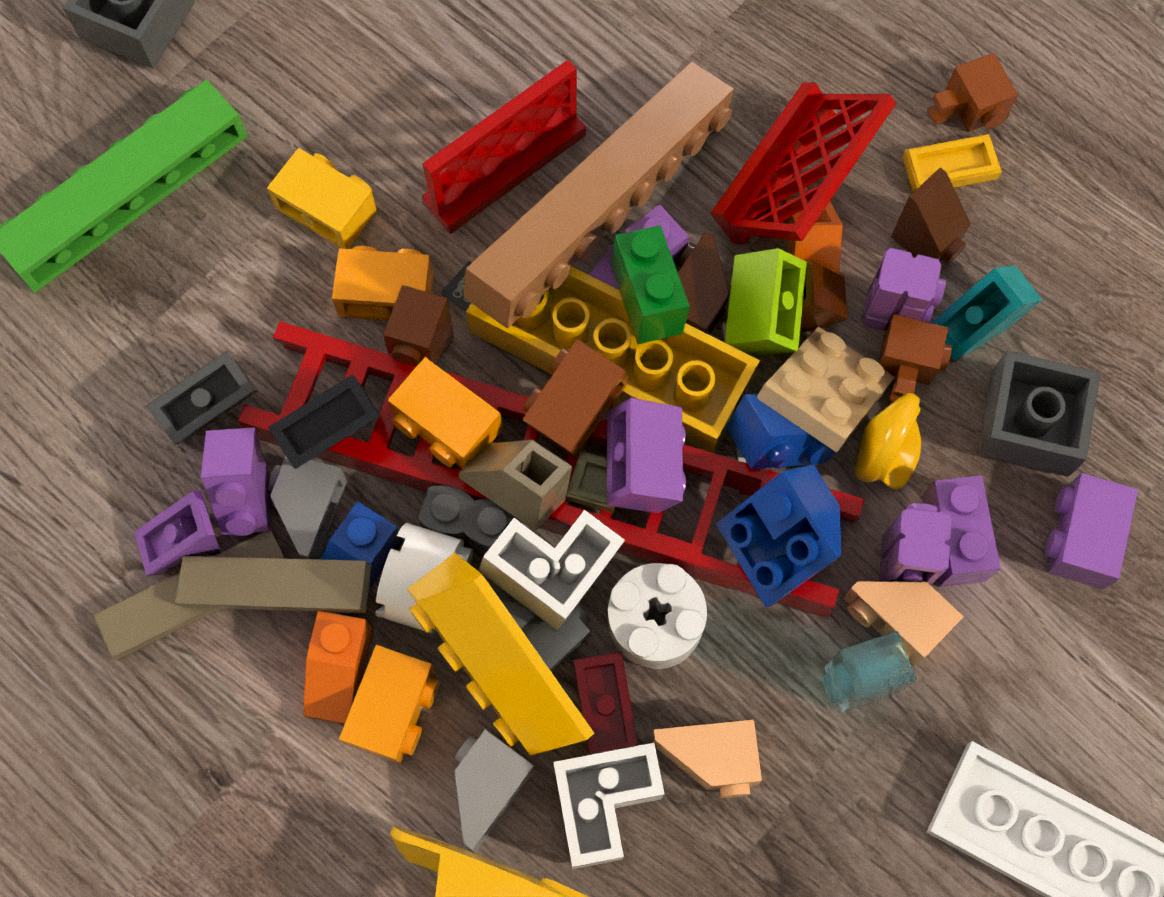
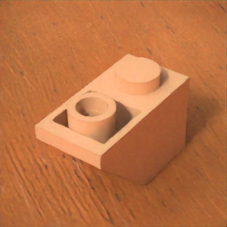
[843,581,964,666]

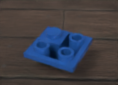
[716,464,841,608]

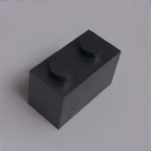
[268,375,381,469]

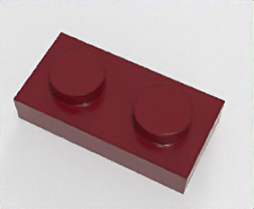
[573,652,638,755]

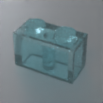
[822,631,917,713]

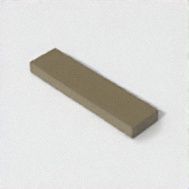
[93,528,286,661]
[175,556,372,613]

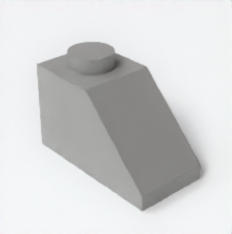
[268,455,348,559]
[454,729,535,853]

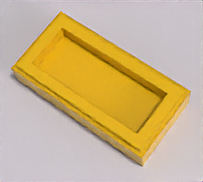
[902,134,1002,192]

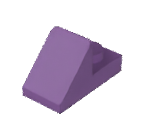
[134,490,221,575]

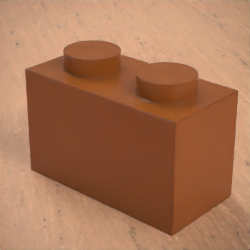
[522,339,630,459]

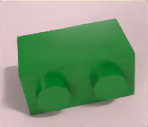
[611,225,690,344]

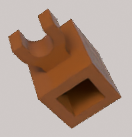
[927,53,1018,132]
[878,314,952,404]

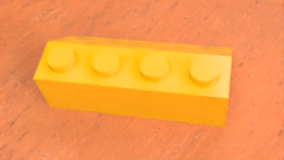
[406,553,595,756]

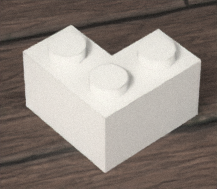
[478,510,625,631]
[553,743,664,869]

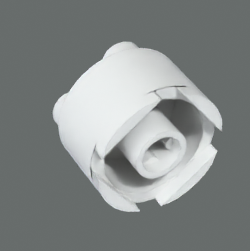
[375,523,473,634]
[608,563,707,669]

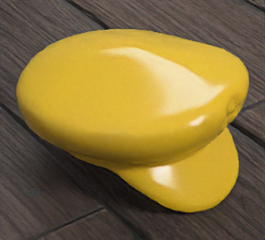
[854,393,921,490]

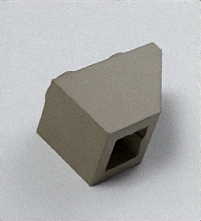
[459,440,572,531]

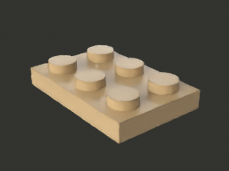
[757,326,895,453]

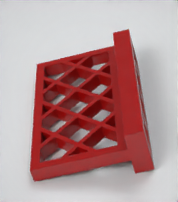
[422,60,586,234]
[710,82,896,245]

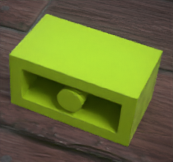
[725,248,807,356]

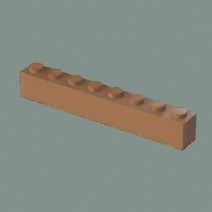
[463,62,734,329]

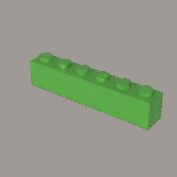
[0,80,248,293]

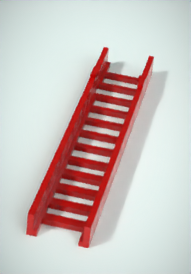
[238,321,865,618]

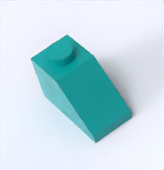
[931,265,1043,361]

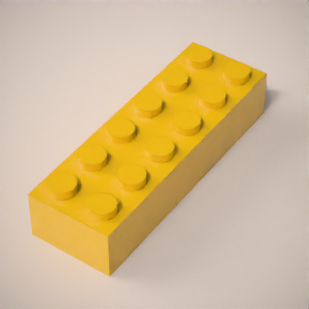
[466,267,760,453]

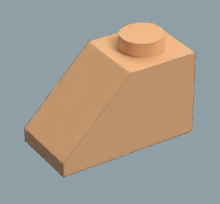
[652,720,762,798]

